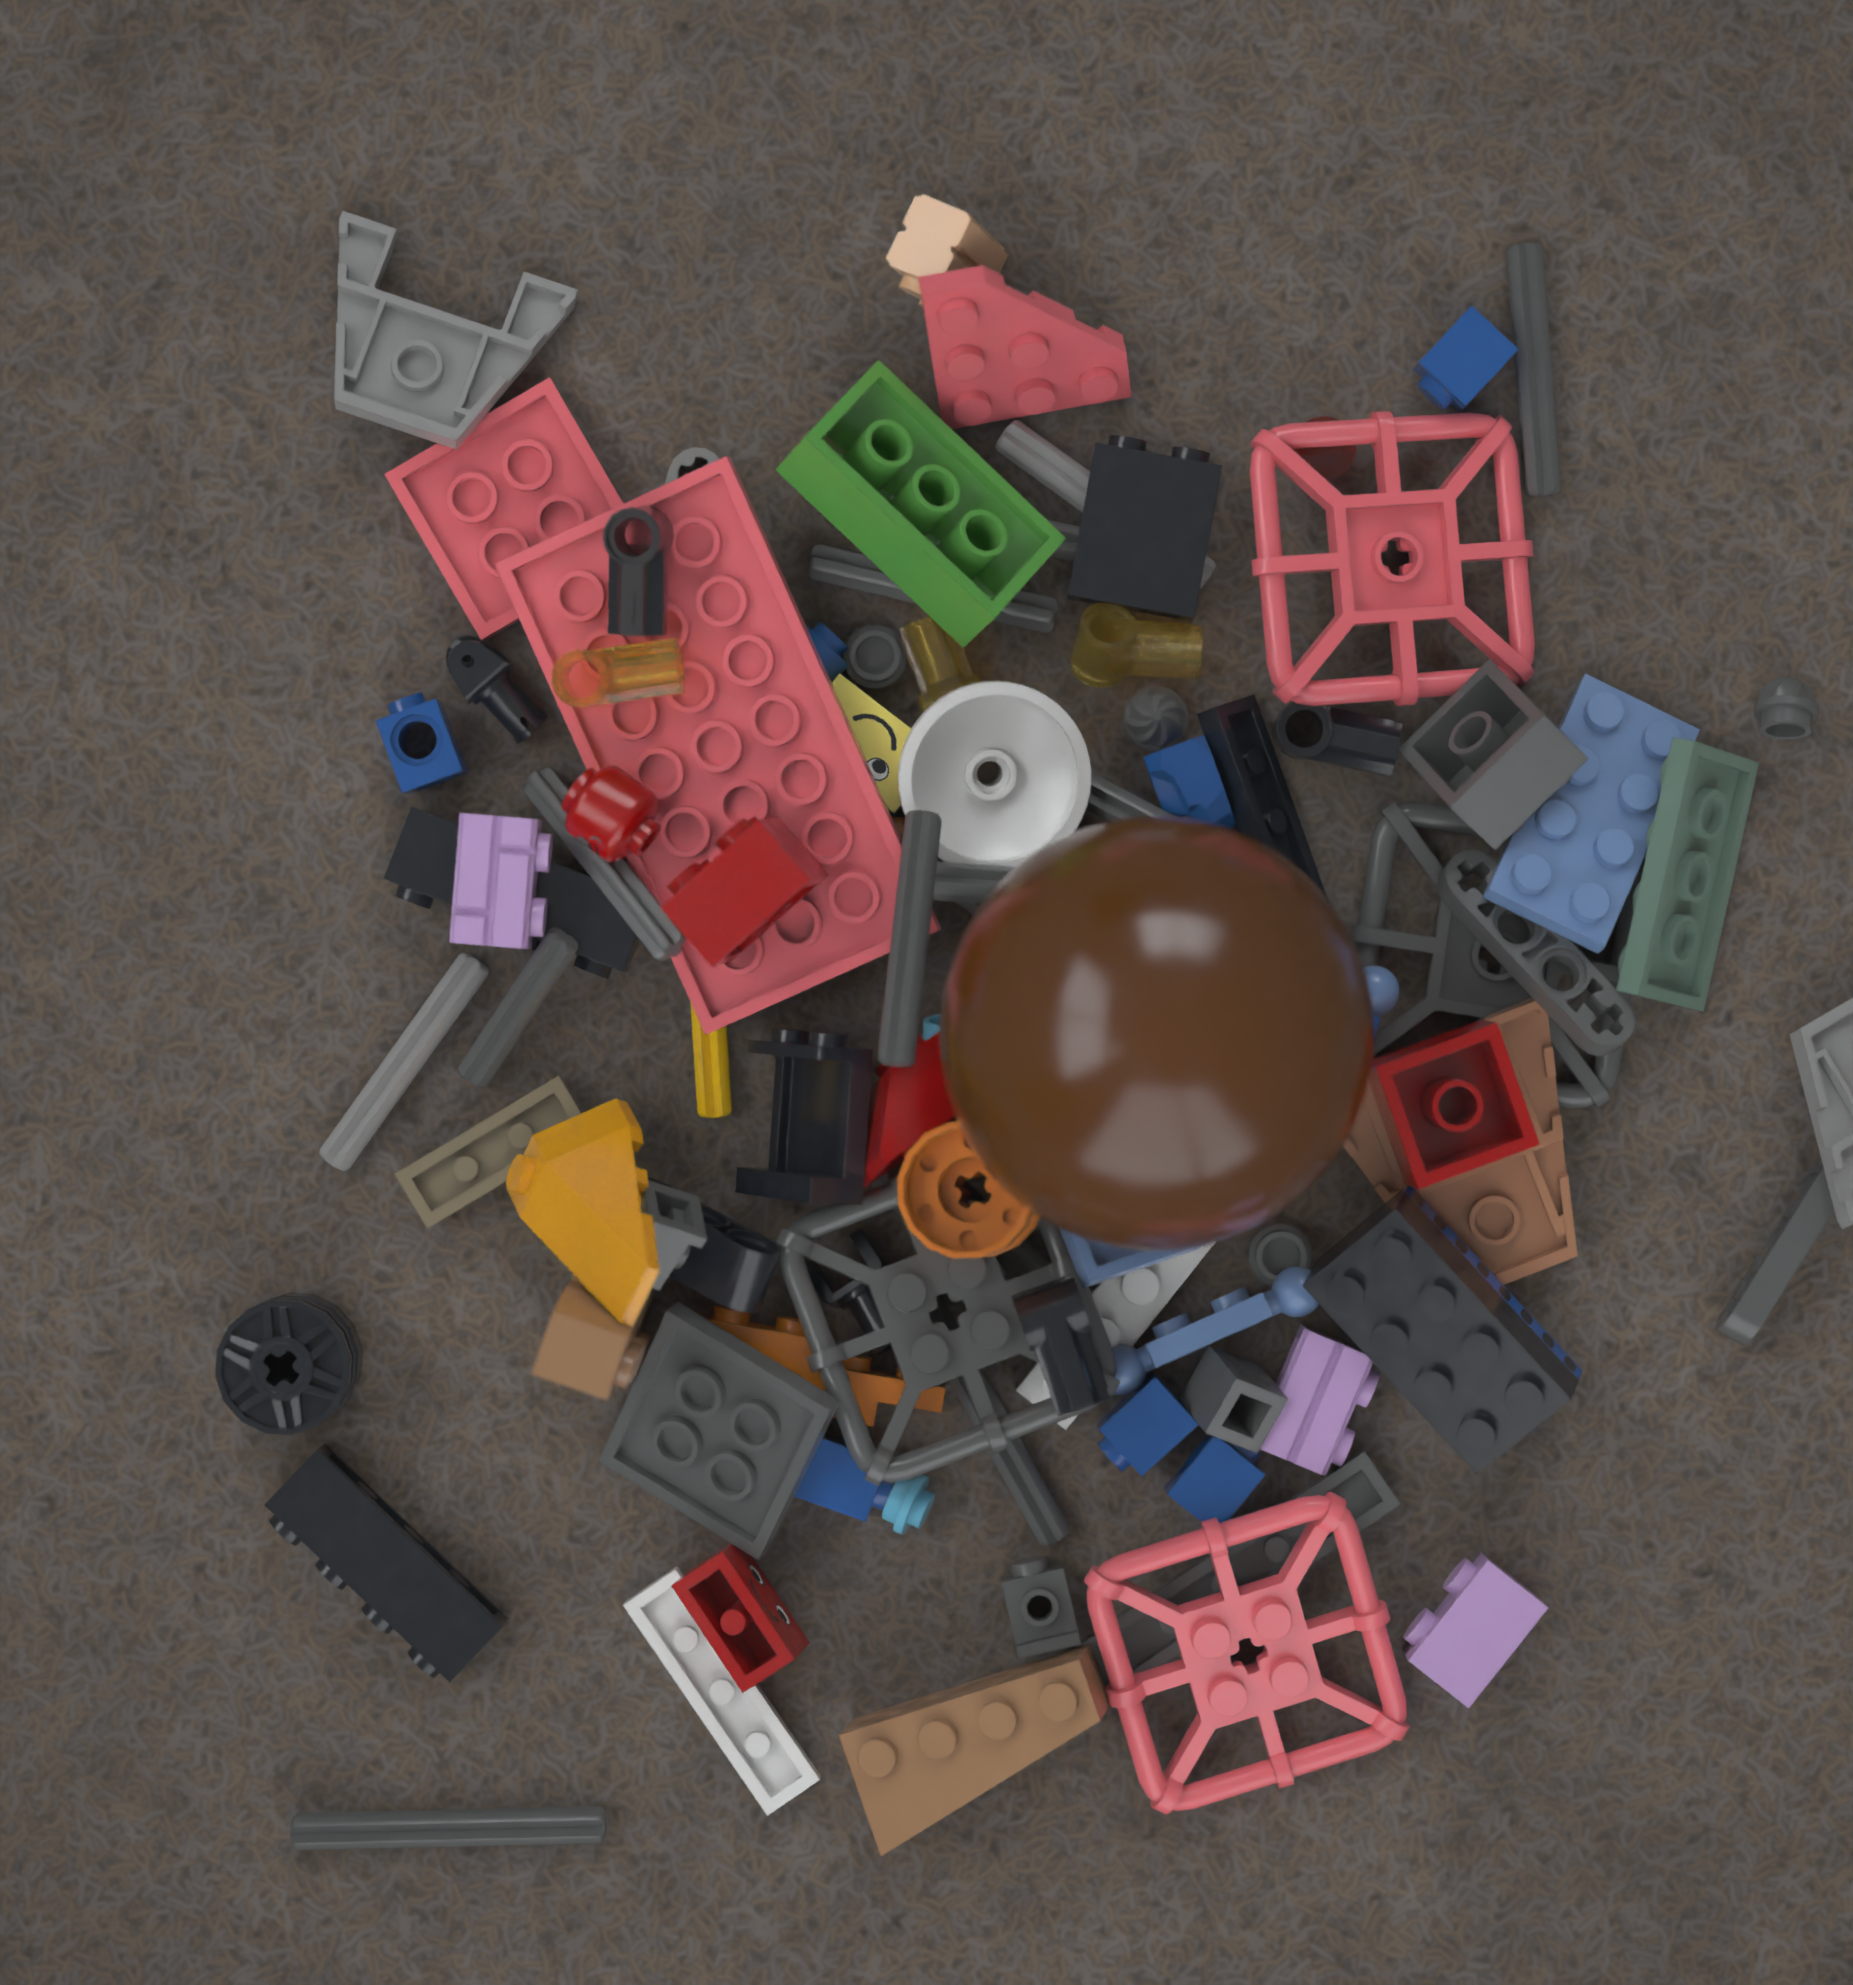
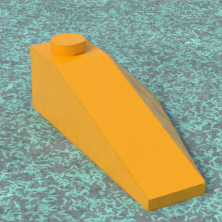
[506,1098,660,1327]

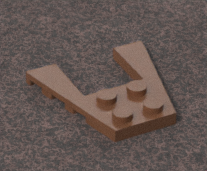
[1343,998,1578,1285]

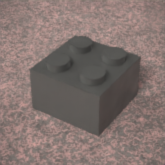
[1399,659,1589,850]

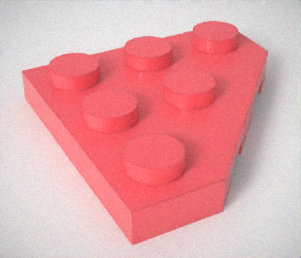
[918,265,1132,429]

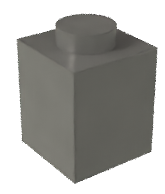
[1179,1345,1288,1453]

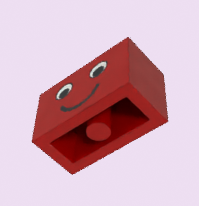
[671,1543,810,1693]

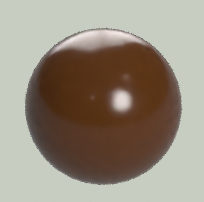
[939,816,1375,1251]

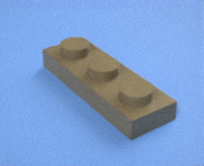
[394,1075,583,1229]

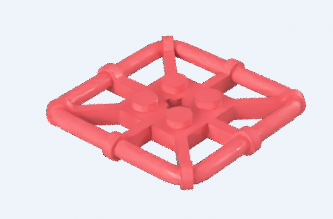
[1249,411,1535,706]
[1084,1491,1410,1815]

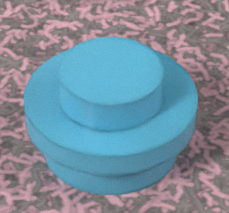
[882,1474,935,1535]

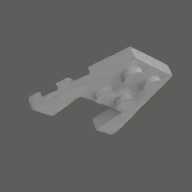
[334,211,578,450]
[1789,997,1853,1229]

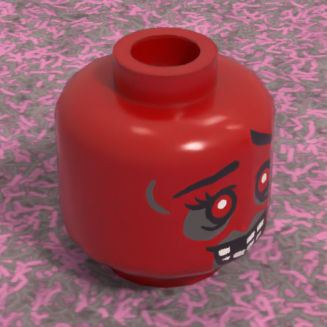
[561,765,661,862]

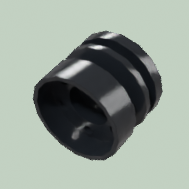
[215,1292,363,1435]

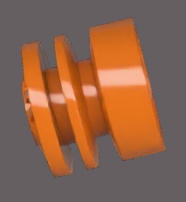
[897,1122,1041,1258]

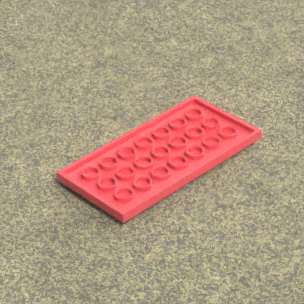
[495,456,941,1035]

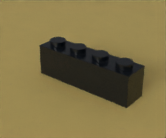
[383,807,640,979]
[264,1444,508,1682]

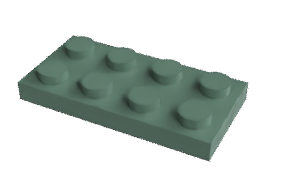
[1616,737,1759,1012]

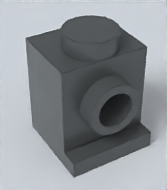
[641,1180,707,1290]
[1001,1555,1081,1659]

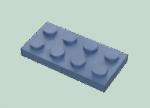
[1482,673,1700,954]

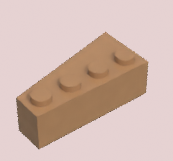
[531,1274,655,1400]
[839,1644,1110,1856]

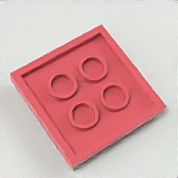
[384,377,624,642]

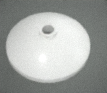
[898,681,1091,867]

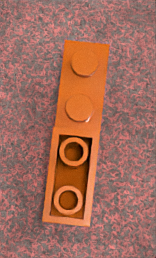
[700,1305,946,1427]

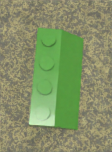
[775,360,1066,648]

